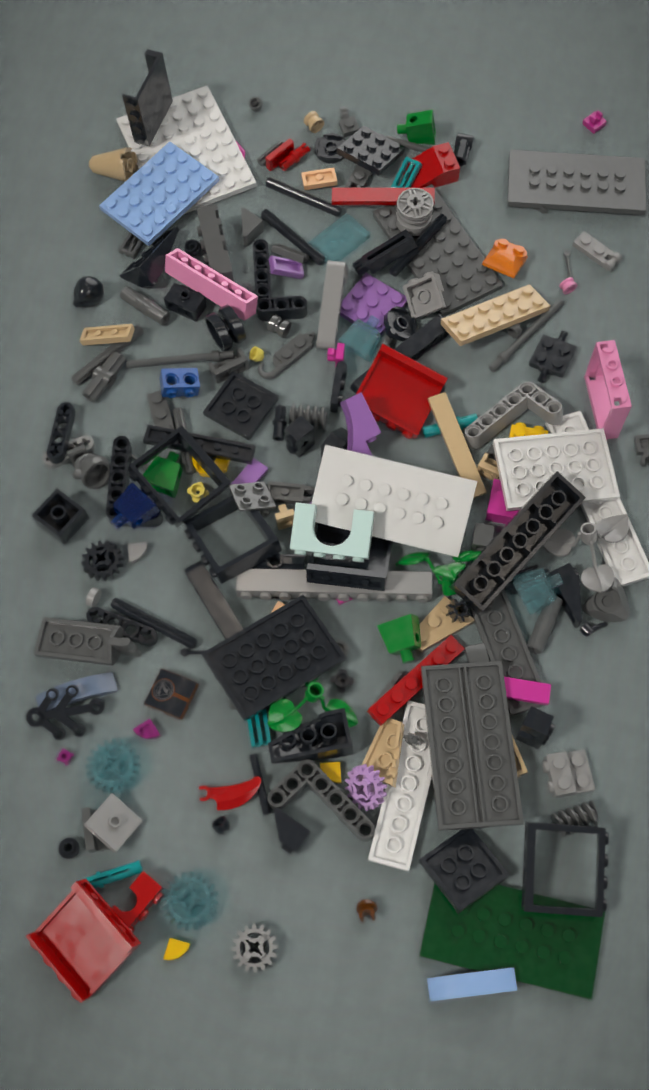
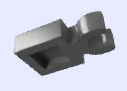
[633,434,649,467]

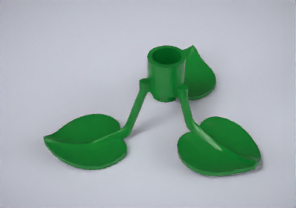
[395,550,481,596]
[267,676,358,732]

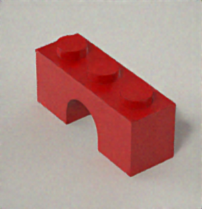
[112,871,165,933]

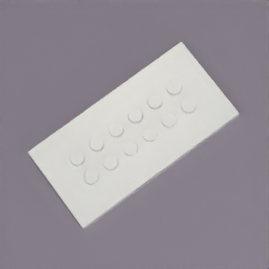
[312,445,477,557]

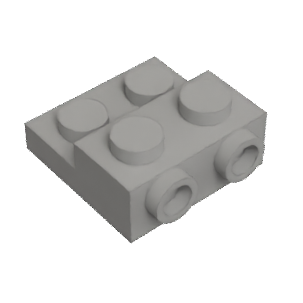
[403,271,446,320]
[542,749,595,799]

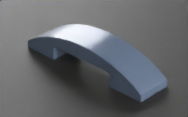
[36,672,118,711]

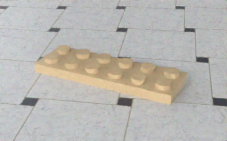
[441,284,550,346]

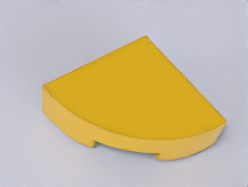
[320,762,341,784]
[163,938,191,961]

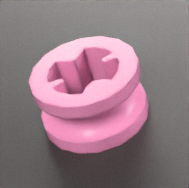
[559,277,578,295]

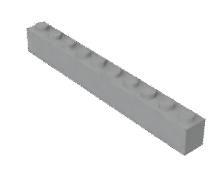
[236,569,432,603]

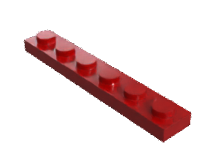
[367,635,465,726]

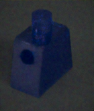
[111,482,159,530]

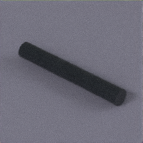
[249,753,271,816]

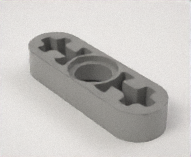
[42,435,95,469]

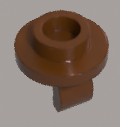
[356,899,378,923]

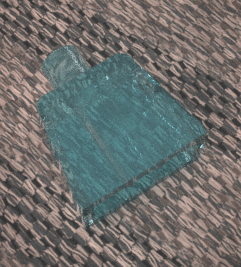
[339,315,381,362]
[513,568,564,615]

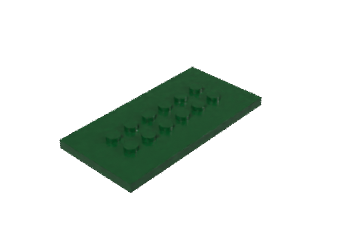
[419,883,605,1000]

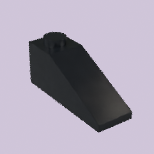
[547,563,582,628]

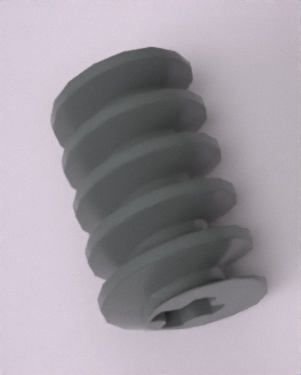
[289,403,328,430]
[551,800,598,838]

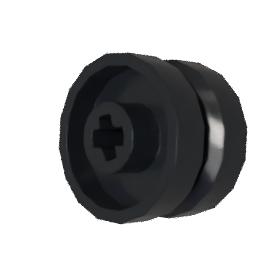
[205,305,246,351]

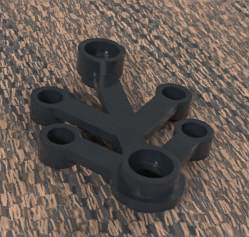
[26,684,105,741]

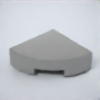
[128,542,148,564]

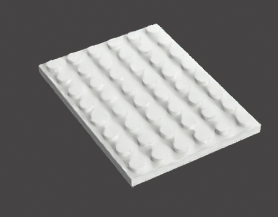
[116,85,257,214]

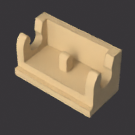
[477,452,500,481]

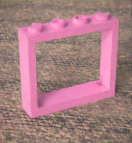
[584,340,632,440]

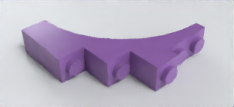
[309,392,381,504]

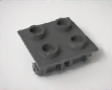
[228,481,276,517]

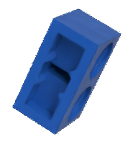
[159,368,200,398]

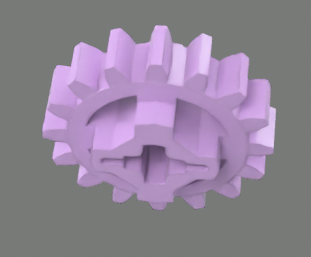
[345,764,387,811]

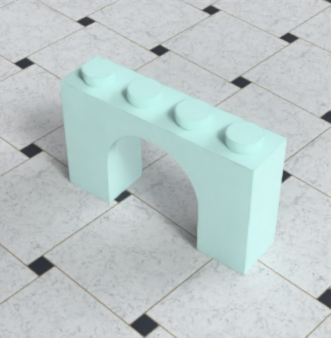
[290,502,375,563]

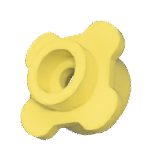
[187,482,209,503]

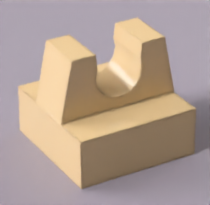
[275,504,294,530]

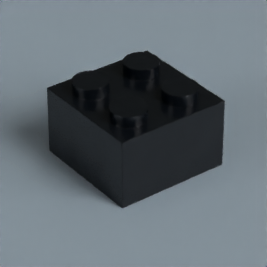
[31,488,89,545]

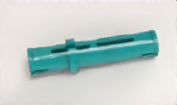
[422,413,478,438]
[78,860,143,889]

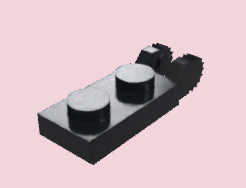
[330,361,347,413]

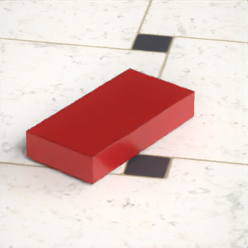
[265,138,294,172]

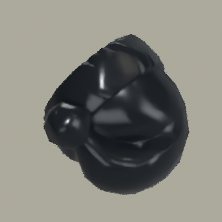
[73,276,105,308]

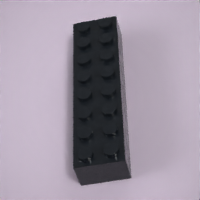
[449,471,586,613]

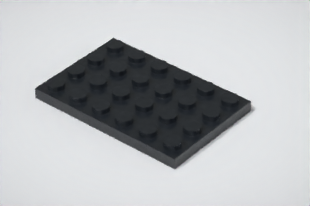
[201,595,347,722]

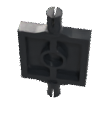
[529,330,577,383]

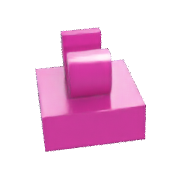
[582,110,607,134]
[327,343,345,368]

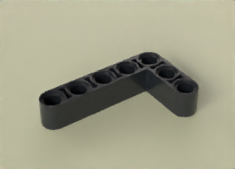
[253,239,308,321]
[106,435,163,527]

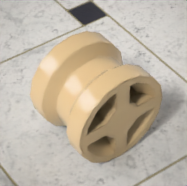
[304,111,324,133]

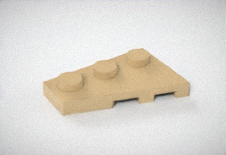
[418,596,475,652]
[362,718,404,788]

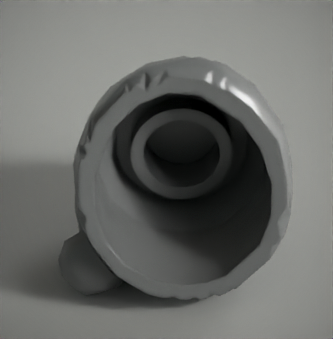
[72,453,110,489]

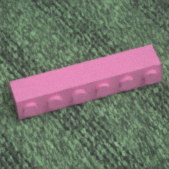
[165,248,258,321]

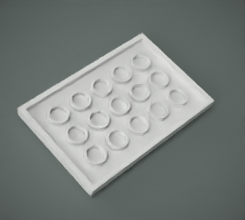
[493,428,620,511]

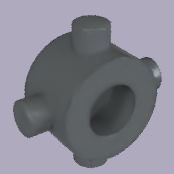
[403,733,421,746]

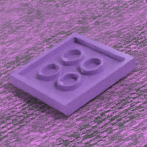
[340,273,408,339]

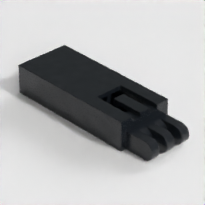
[352,229,418,275]

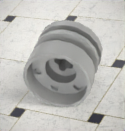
[396,188,434,236]

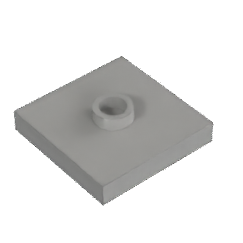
[84,793,143,853]

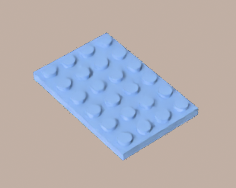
[99,142,219,246]

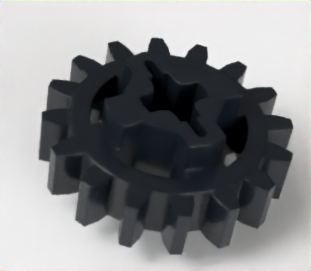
[81,540,124,582]

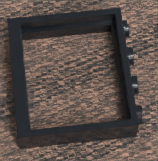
[128,425,231,528]
[184,496,282,584]
[521,821,609,917]

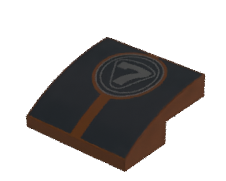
[143,668,199,720]

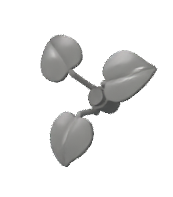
[543,514,628,593]

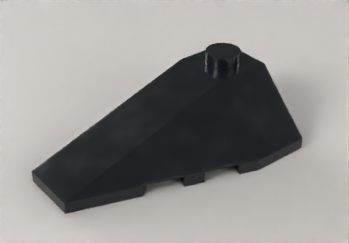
[268,708,354,764]

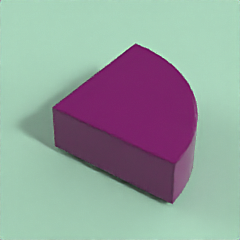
[133,718,161,740]

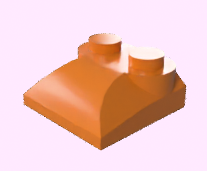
[482,239,528,279]

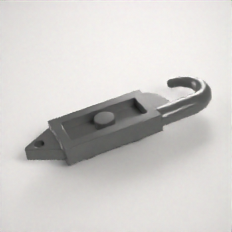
[258,332,315,379]

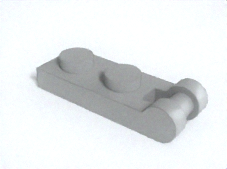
[572,231,622,272]

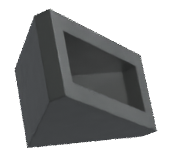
[241,208,264,247]

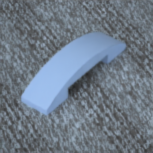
[427,967,518,1002]

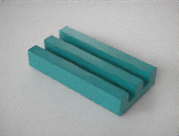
[391,157,422,188]
[247,709,271,748]

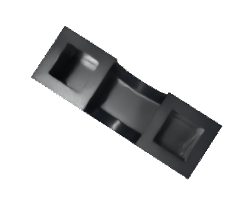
[516,706,556,750]

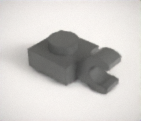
[339,106,360,138]

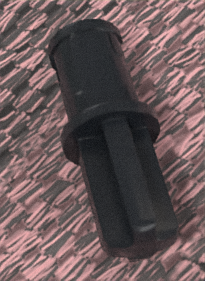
[272,405,287,441]

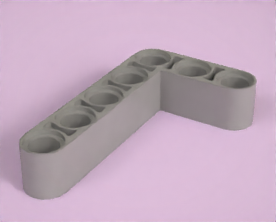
[317,260,349,350]
[465,382,563,449]

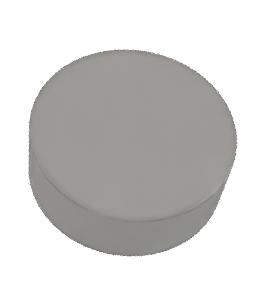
[86,587,101,607]

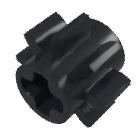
[446,598,471,623]

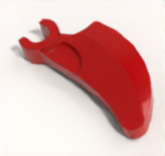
[199,776,262,811]

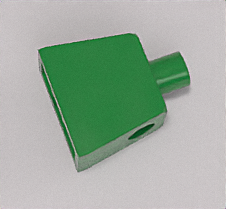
[397,110,436,145]
[143,451,183,498]
[377,614,422,664]

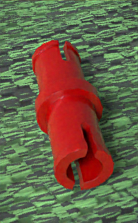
[278,143,310,171]

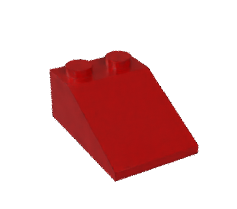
[400,142,460,188]

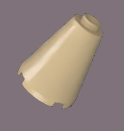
[89,147,138,182]

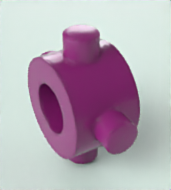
[56,748,74,766]

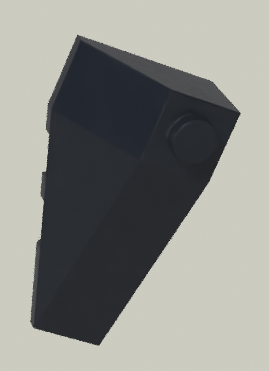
[119,227,179,288]

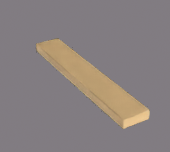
[428,392,487,499]

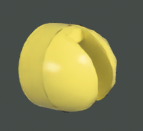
[249,346,264,362]

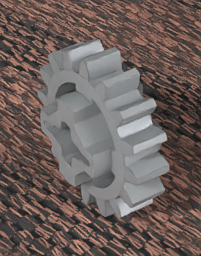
[231,923,279,973]

